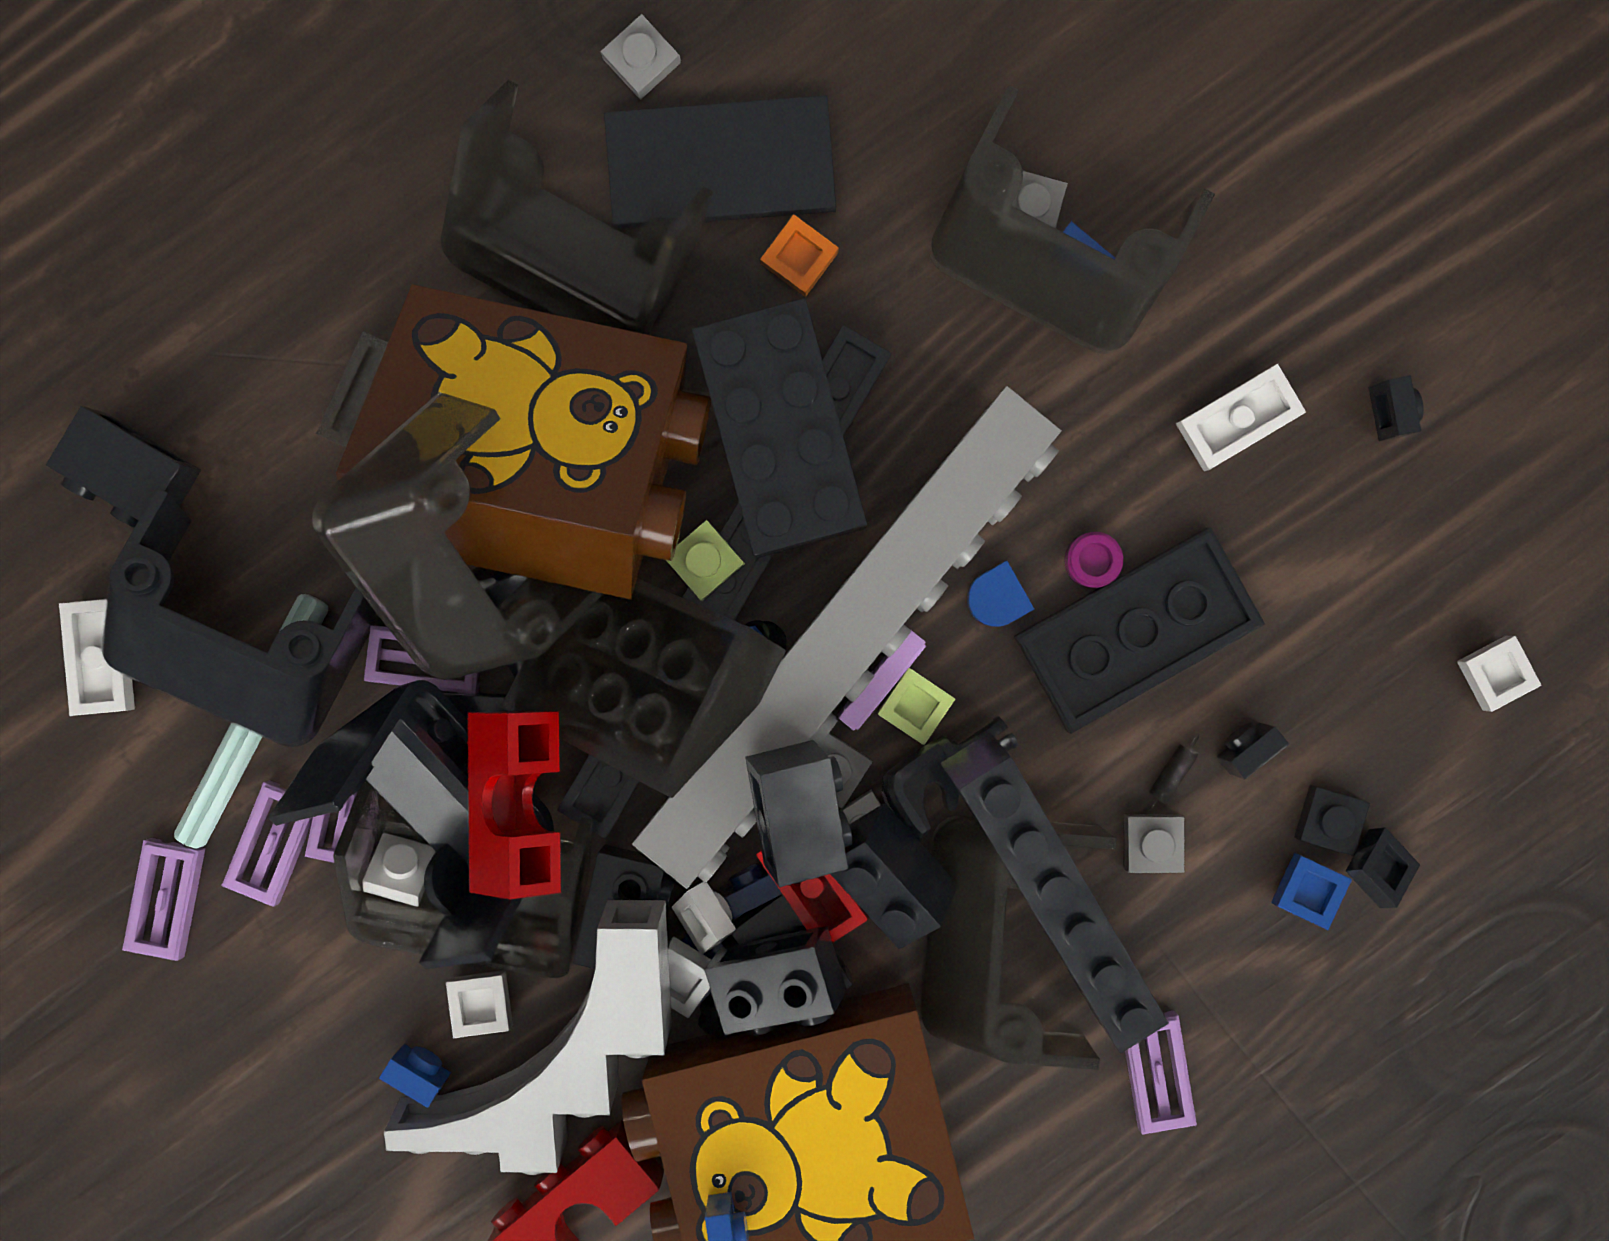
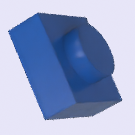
[1271,852,1352,930]
[379,1044,452,1108]
[705,1192,749,1241]

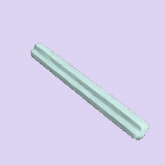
[174,594,328,849]

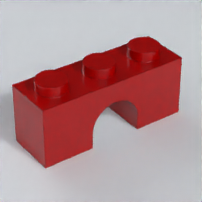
[468,711,561,899]
[488,1120,664,1241]

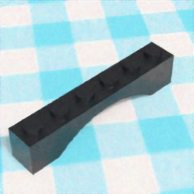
[941,732,1169,1054]

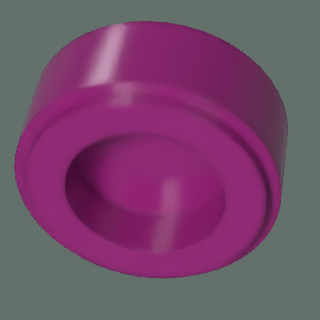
[1064,532,1123,588]

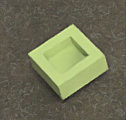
[666,520,745,601]
[877,668,955,745]

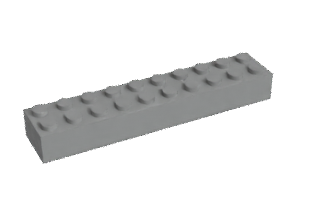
[632,386,1062,889]

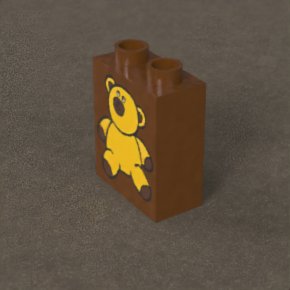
[336,284,711,599]
[621,983,975,1241]

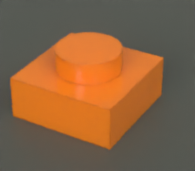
[760,214,839,297]

